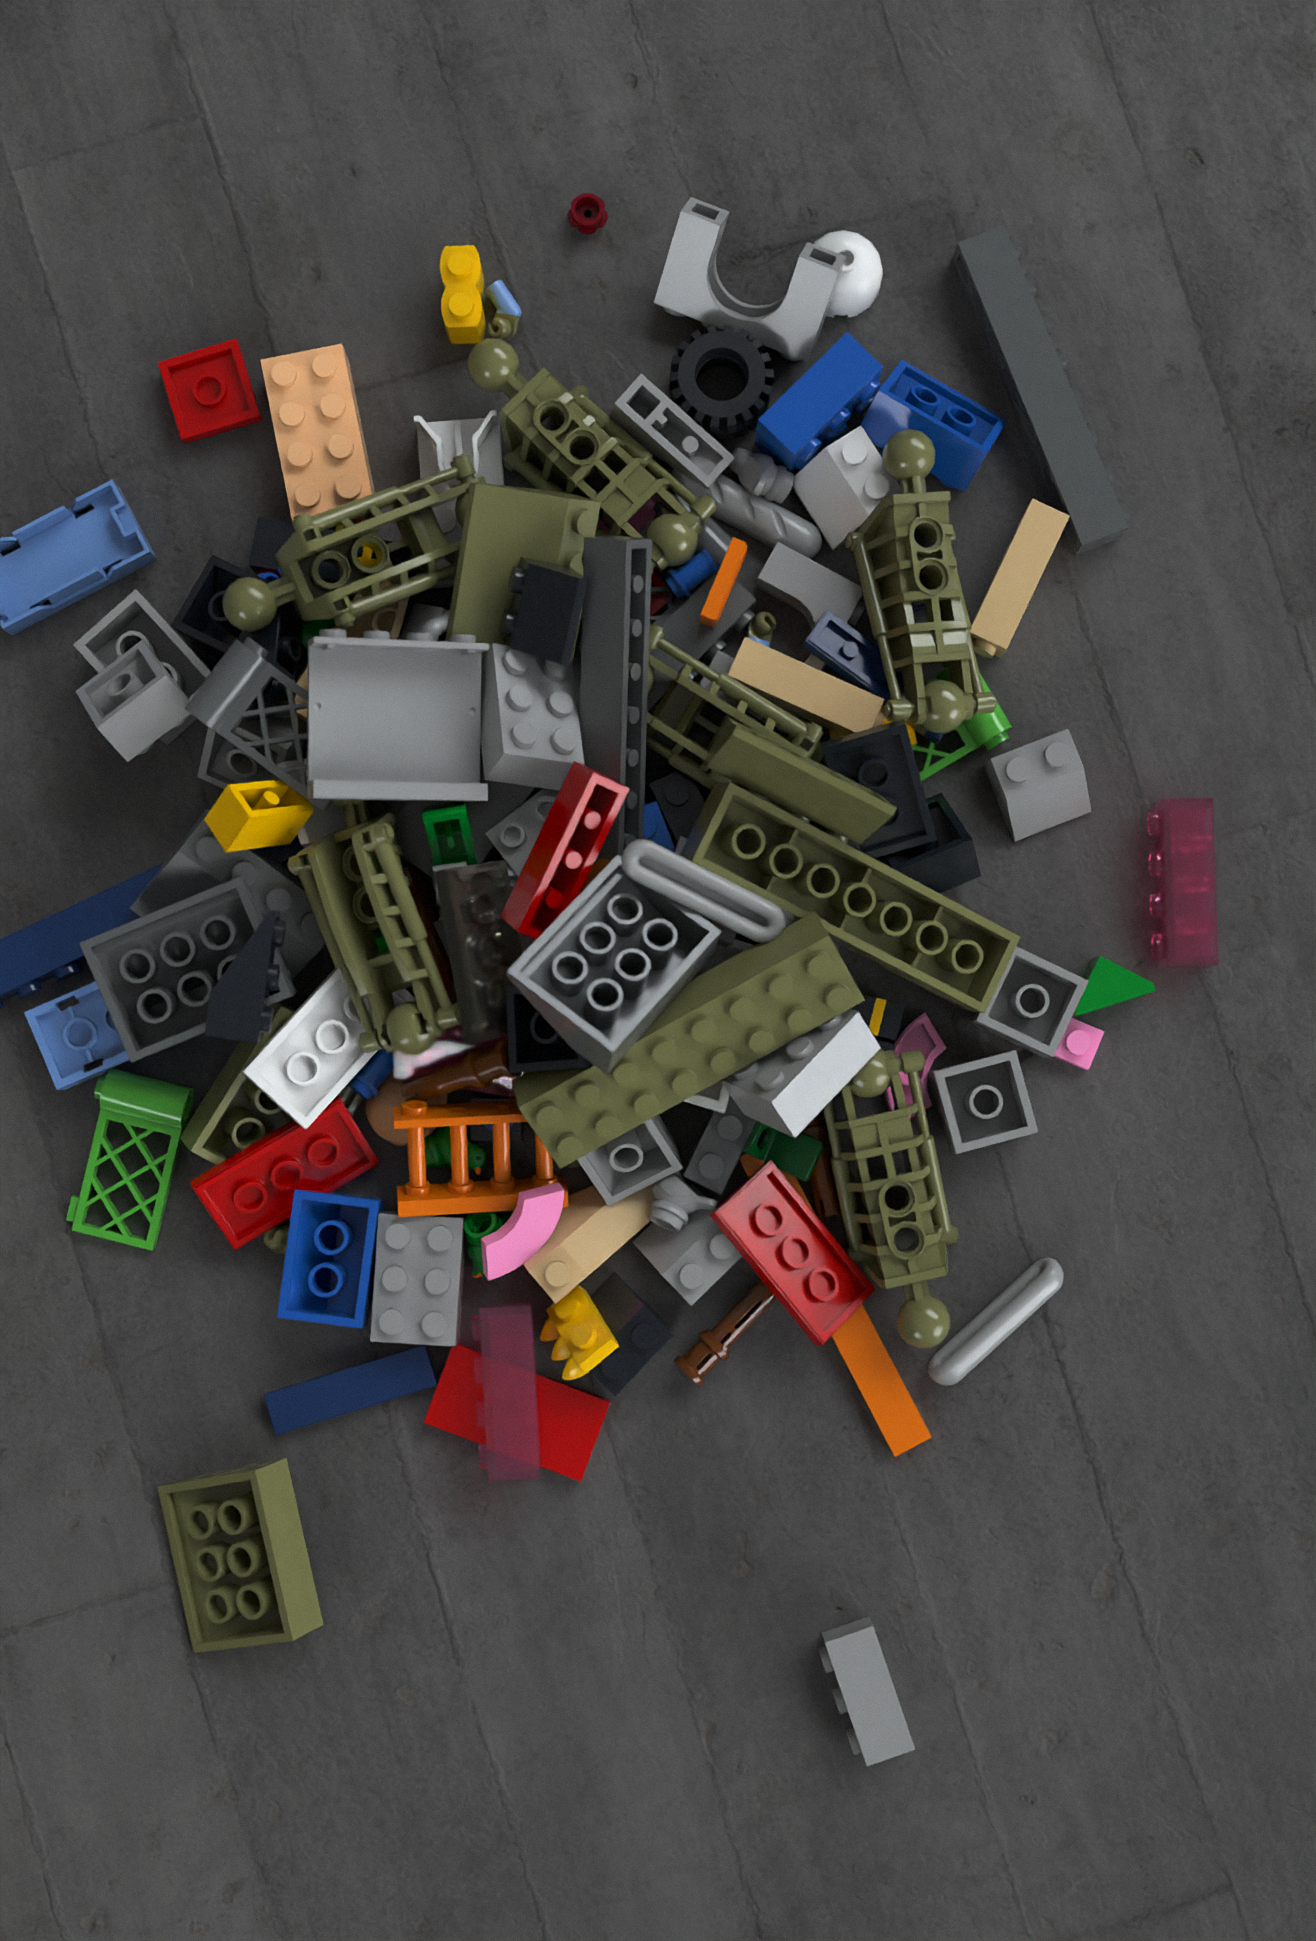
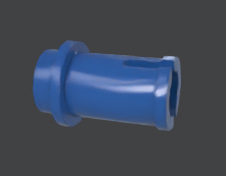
[665,548,719,599]
[348,1048,400,1101]

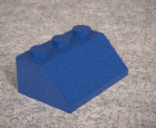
[860,359,1007,493]
[277,1189,385,1329]

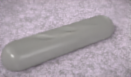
[671,468,822,559]
[621,839,785,943]
[927,1258,1064,1386]

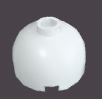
[814,230,883,318]

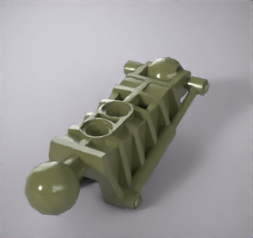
[467,339,717,575]
[845,428,997,733]
[222,454,486,632]
[646,623,826,828]
[288,799,466,1056]
[823,1048,959,1349]

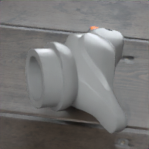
[729,448,794,504]
[649,1170,717,1233]

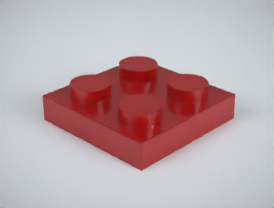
[158,338,263,444]

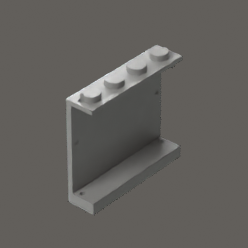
[307,629,489,802]

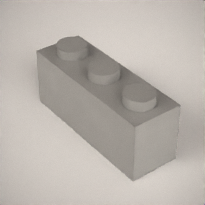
[818,1617,915,1766]

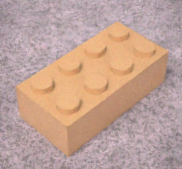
[260,343,375,522]

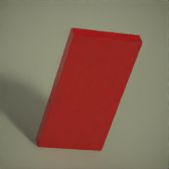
[190,1095,380,1251]
[709,1160,876,1346]
[423,1343,611,1482]

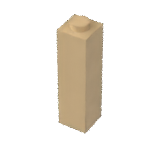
[969,498,1070,658]
[728,637,886,736]

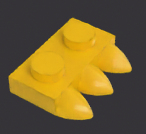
[540,1284,619,1380]

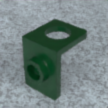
[743,1121,824,1181]

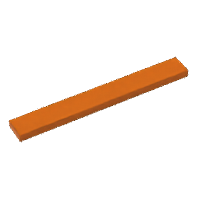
[739,1153,932,1457]

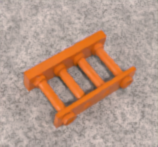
[393,1100,568,1217]

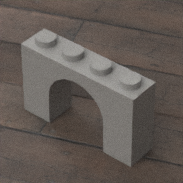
[654,197,846,362]
[699,542,866,737]

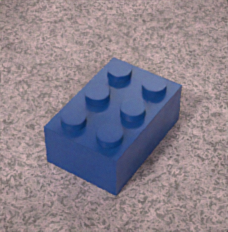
[754,332,883,474]

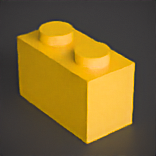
[204,779,314,852]

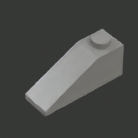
[609,373,735,489]

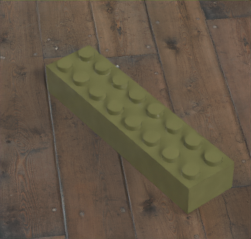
[680,782,1020,1014]
[511,911,865,1169]

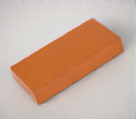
[700,537,747,629]

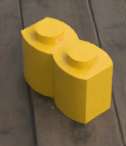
[440,245,486,344]

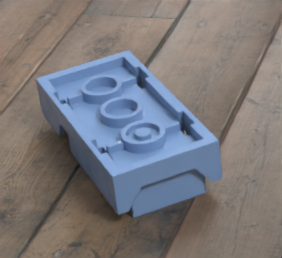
[0,480,157,636]
[24,981,130,1090]

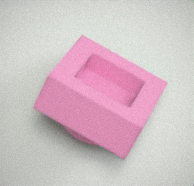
[1053,1018,1104,1070]

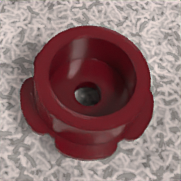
[568,193,608,235]

